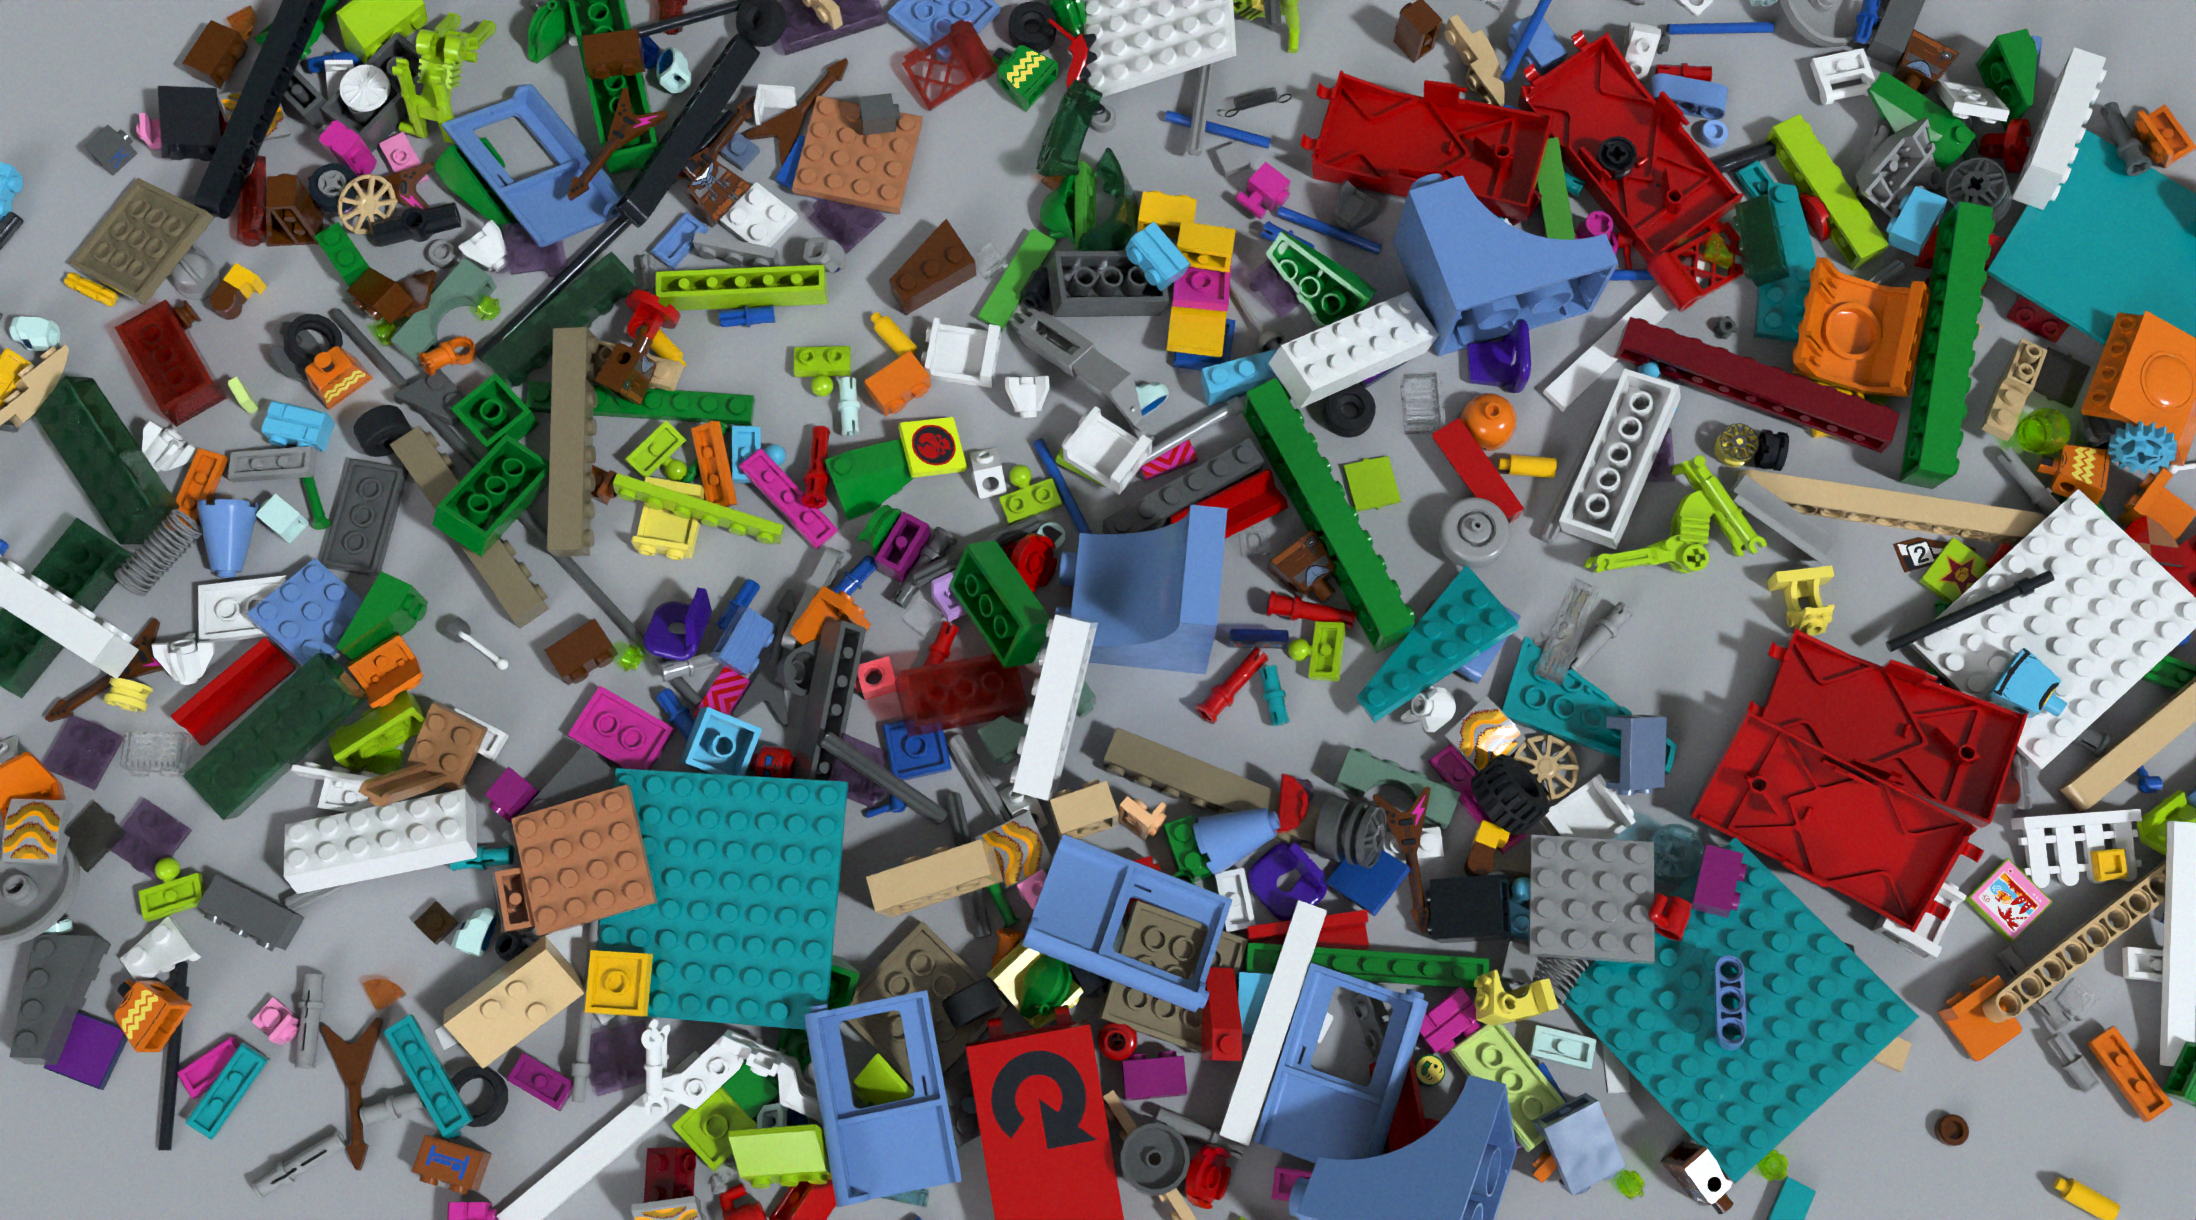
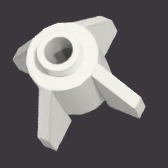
[459,220,510,272]
[1005,376,1049,418]
[142,419,198,472]
[152,633,215,685]
[1401,686,1456,732]

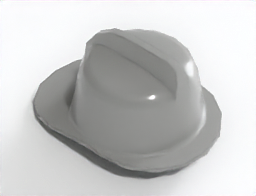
[167,246,220,300]

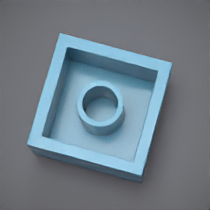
[679,707,762,776]

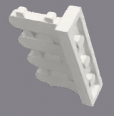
[2011,809,2142,888]

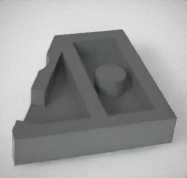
[394,369,466,426]

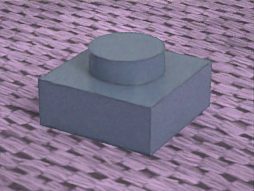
[720,132,760,171]

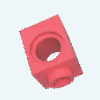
[855,656,899,700]

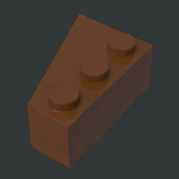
[266,173,324,247]
[889,219,976,315]

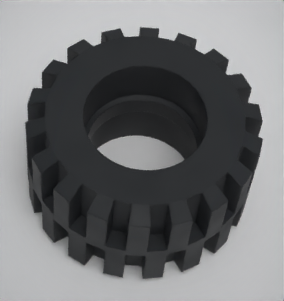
[1471,754,1550,835]

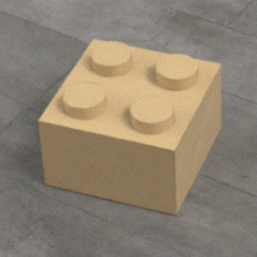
[1050,780,1119,840]

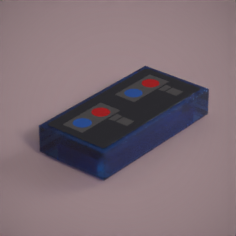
[1228,629,1289,649]

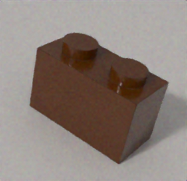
[1393,0,1442,63]
[182,20,248,89]
[582,29,645,79]
[347,267,413,324]
[545,618,618,685]

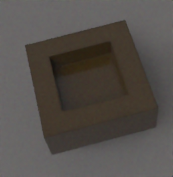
[414,901,460,945]

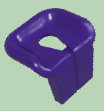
[1467,319,1531,393]
[643,587,712,661]
[1247,842,1327,921]

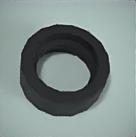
[283,314,343,369]
[451,1066,508,1127]

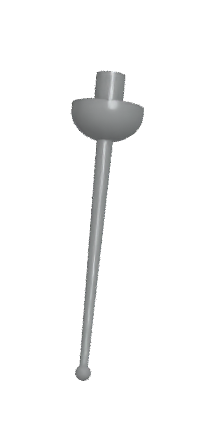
[1230,283,1284,353]

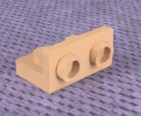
[1118,796,1167,841]

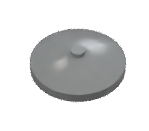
[1780,0,1863,47]
[0,840,80,946]

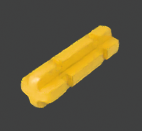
[64,272,119,307]

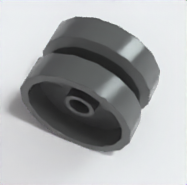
[1119,1123,1190,1196]

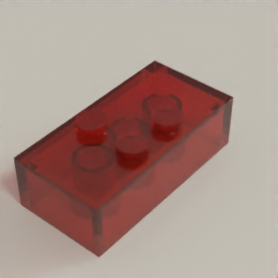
[115,299,227,427]
[894,653,1028,737]

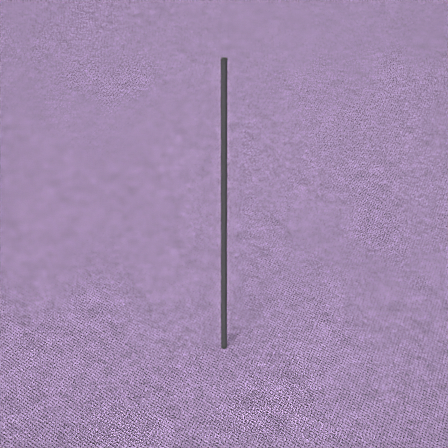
[331,309,703,708]

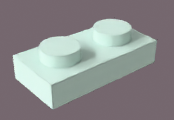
[1529,1025,1597,1071]

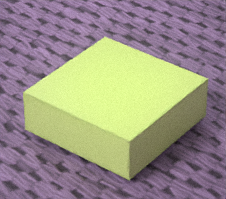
[228,376,259,414]

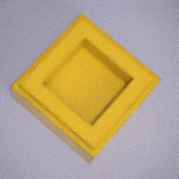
[2090,848,2129,881]

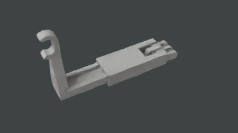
[1010,308,1156,443]

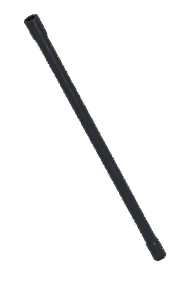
[474,110,735,365]

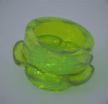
[475,295,501,321]
[374,320,396,347]
[618,644,644,672]
[1758,1150,1789,1181]
[1616,1170,1645,1200]

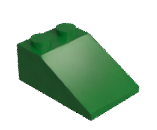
[1976,29,2037,133]
[336,571,428,661]

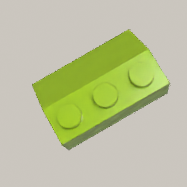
[336,0,428,63]
[328,690,426,774]
[853,1053,914,1106]
[729,1124,832,1189]

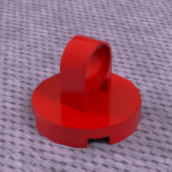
[1979,119,2031,173]
[625,289,681,341]
[1003,533,1057,592]
[1185,1144,1231,1209]

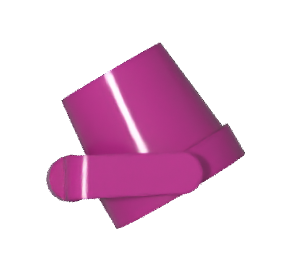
[1574,211,1618,255]

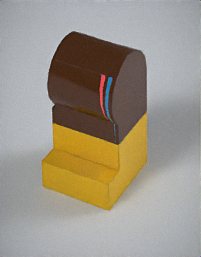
[210,263,267,320]
[1464,820,1510,877]

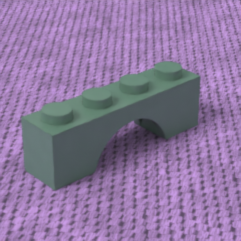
[391,258,497,369]
[978,680,1096,766]
[1334,748,1461,831]

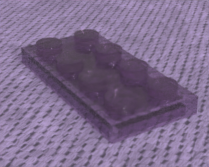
[779,0,886,56]

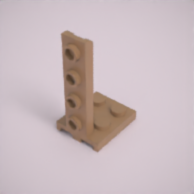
[358,702,488,806]

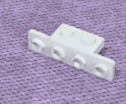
[291,762,380,813]

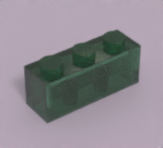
[1733,194,1790,287]

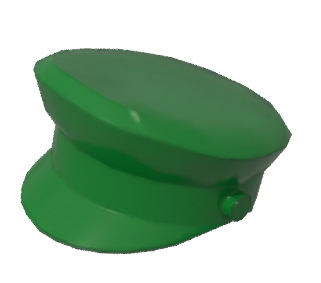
[857,504,903,556]

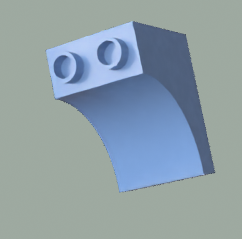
[1393,173,1619,357]
[1055,505,1227,674]
[1289,1075,1517,1220]

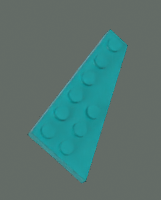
[1754,182,1816,343]
[1357,565,1519,723]
[1501,635,1678,775]

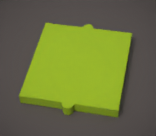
[1343,456,1401,512]

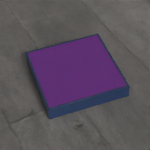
[44,1011,128,1090]

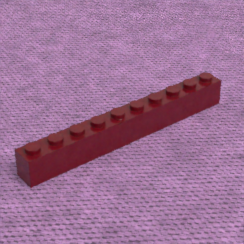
[1614,317,1900,453]

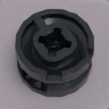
[1596,136,1637,181]
[1754,429,1789,471]

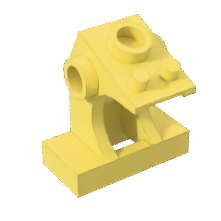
[1767,565,1834,636]
[1474,970,1559,1026]

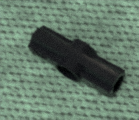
[372,202,462,247]

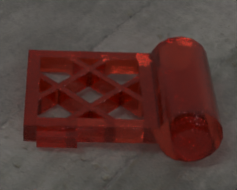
[902,19,998,111]
[237,155,266,247]

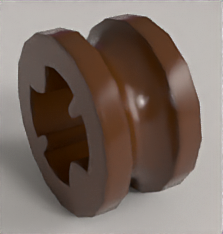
[173,300,202,328]

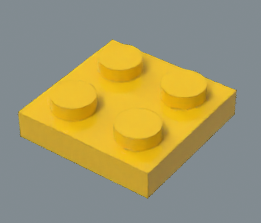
[584,950,653,1017]

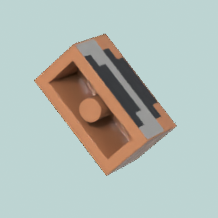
[491,867,535,934]

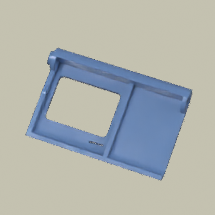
[442,84,623,247]
[1022,834,1232,1013]
[1253,963,1429,1163]

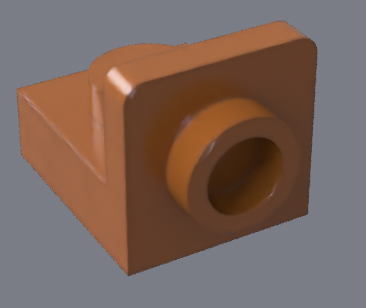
[591,465,617,505]

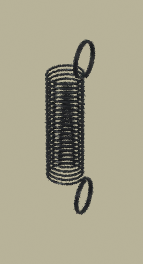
[1225,87,1292,117]

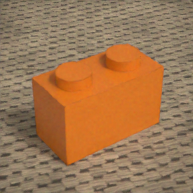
[864,351,931,417]

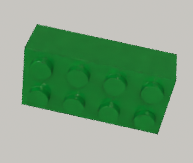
[432,434,549,557]
[949,540,1051,668]

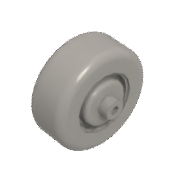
[1438,497,1510,568]

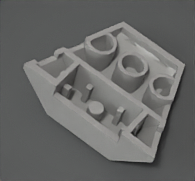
[1855,118,1948,218]

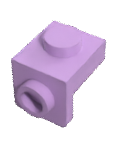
[931,570,967,622]

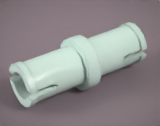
[838,377,860,436]

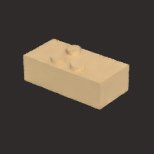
[866,839,1003,918]
[443,936,585,1068]

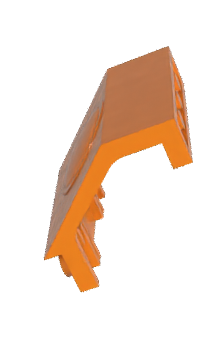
[1792,257,1931,397]
[2081,310,2196,466]

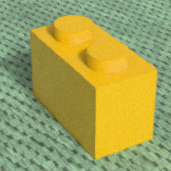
[1137,191,1197,239]
[1177,221,1236,273]

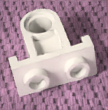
[1623,21,1661,81]

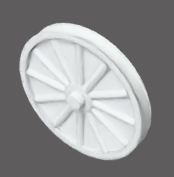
[339,64,390,112]

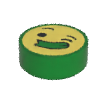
[1415,1055,1445,1087]

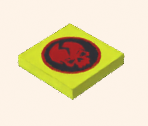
[898,417,967,478]

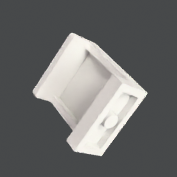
[921,317,1001,388]
[1062,406,1152,495]
[1539,774,1636,839]
[1872,881,1966,962]

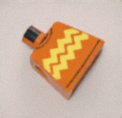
[304,346,373,410]
[2036,445,2110,506]
[114,979,192,1052]

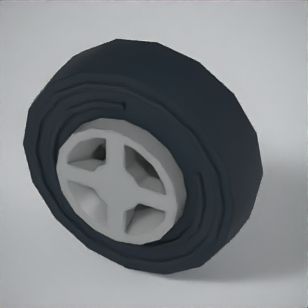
[308,163,361,213]

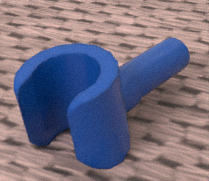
[2137,765,2163,793]
[866,794,906,818]

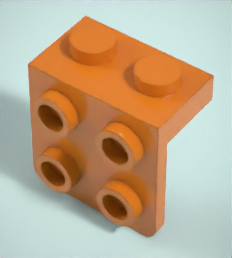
[2133,104,2196,168]
[2117,468,2196,541]
[790,586,871,645]
[347,632,424,709]
[0,752,66,825]
[1937,975,2022,1061]

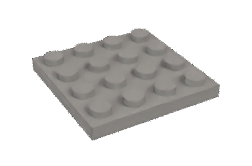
[1528,835,1655,964]

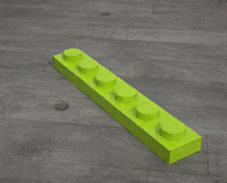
[613,473,784,545]

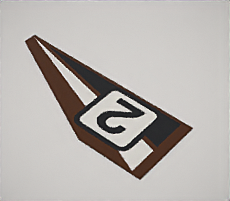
[1893,537,1977,573]

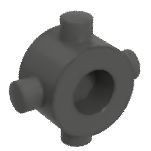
[1656,32,1670,54]
[1714,316,1739,339]

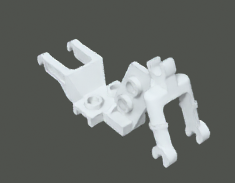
[641,1017,822,1124]

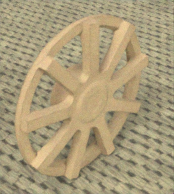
[338,174,397,234]
[1513,735,1579,800]

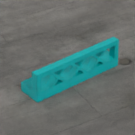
[383,1014,474,1139]

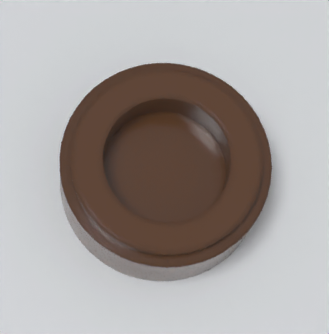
[1934,1114,1969,1146]

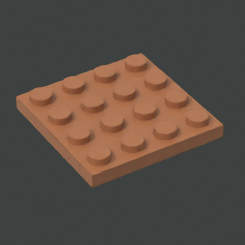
[792,95,923,214]
[511,784,658,937]

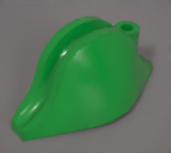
[527,0,570,64]
[1047,0,1087,37]
[1040,173,1075,244]
[1020,955,1072,1019]

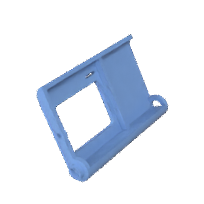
[804,990,962,1207]

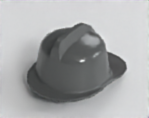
[774,640,820,696]

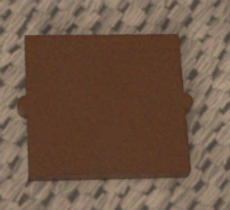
[397,270,436,319]

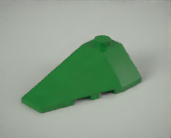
[1867,71,1976,172]

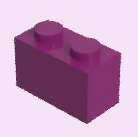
[874,511,931,583]
[484,767,539,823]
[1692,844,1747,918]
[1122,1051,1188,1101]

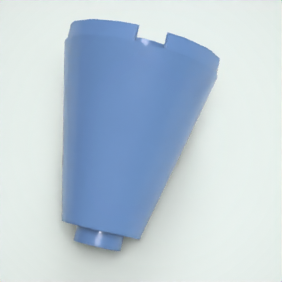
[197,499,259,578]
[1193,807,1281,875]

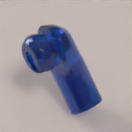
[641,36,660,69]

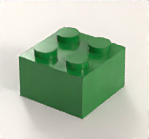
[451,373,539,452]

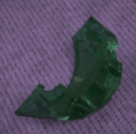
[1036,79,1103,177]
[1077,148,1139,251]

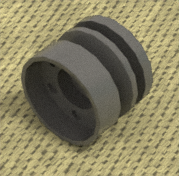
[1945,158,2012,224]
[1315,796,1387,869]

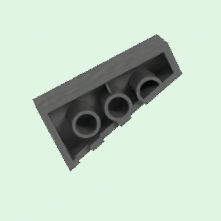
[9,934,111,1065]

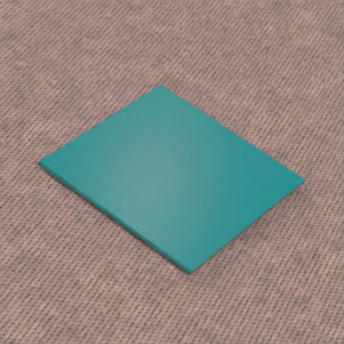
[1987,129,2196,345]
[598,768,848,1030]
[1563,837,1919,1183]

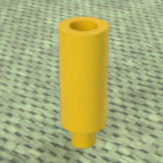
[870,312,918,357]
[639,325,687,369]
[1498,454,1557,478]
[2053,1177,2120,1220]

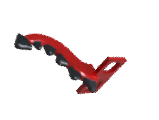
[1048,18,1106,117]

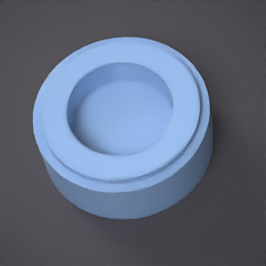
[1699,120,1728,148]

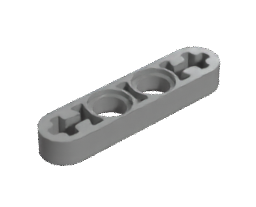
[781,547,844,651]

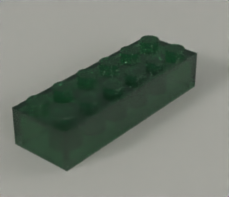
[34,376,180,545]
[0,518,136,698]
[183,653,369,820]

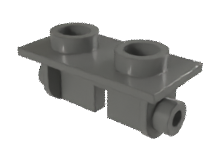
[1350,994,1389,1057]

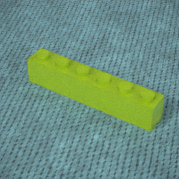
[1765,114,1889,270]
[656,265,828,311]

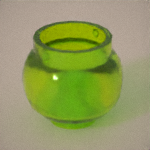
[2016,408,2071,455]

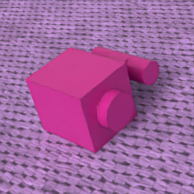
[1235,161,1291,219]

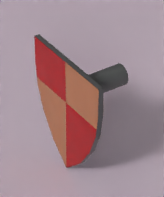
[2124,515,2183,567]

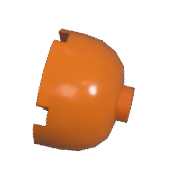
[1460,393,1516,451]

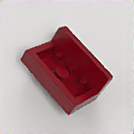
[2006,293,2070,343]
[644,1147,696,1203]

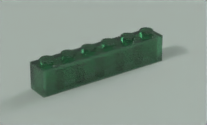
[481,251,637,389]

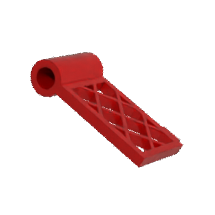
[1646,220,1761,312]

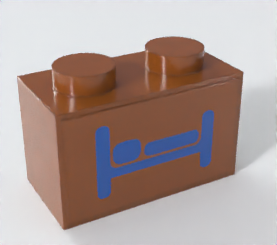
[411,1135,492,1195]

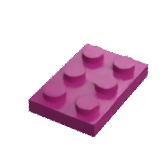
[1172,235,1232,311]
[567,686,676,770]

